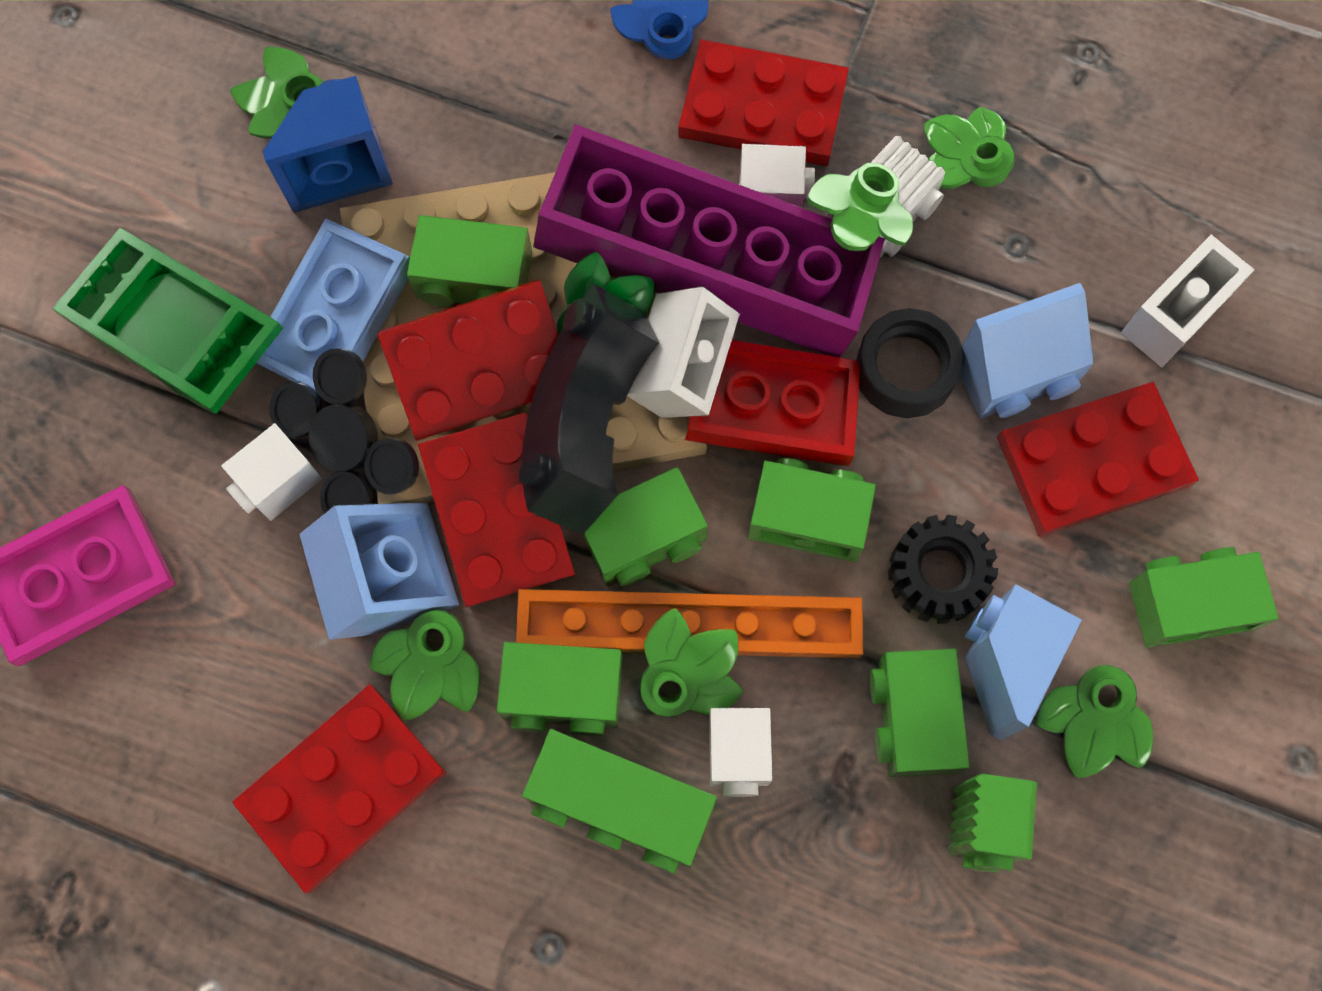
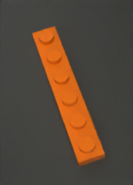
[516,589,863,658]

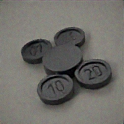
[269,348,419,513]

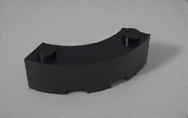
[519,283,659,535]

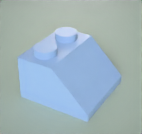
[961,283,1093,419]
[299,502,459,640]
[964,584,1082,741]

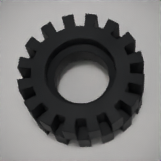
[888,515,998,624]

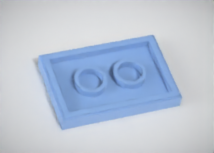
[256,218,410,395]

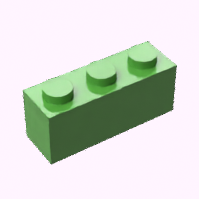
[522,729,717,874]

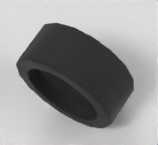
[857,308,964,419]

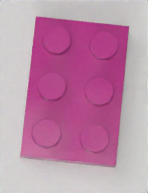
[0,485,176,667]

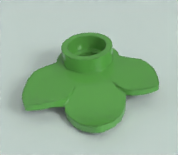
[230,47,324,138]
[924,107,1015,189]
[807,163,913,251]
[640,608,743,717]
[369,610,481,720]
[1036,665,1153,778]

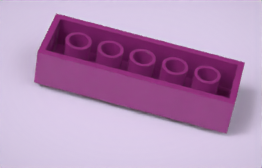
[533,124,885,357]

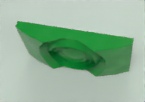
[52,227,283,414]

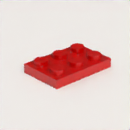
[678,39,849,166]
[377,279,559,441]
[685,340,860,467]
[997,381,1199,537]
[418,412,575,607]
[232,684,447,893]

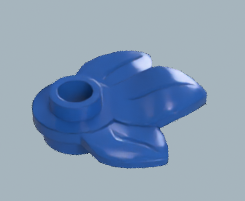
[610,0,709,59]

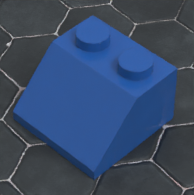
[263,75,393,213]

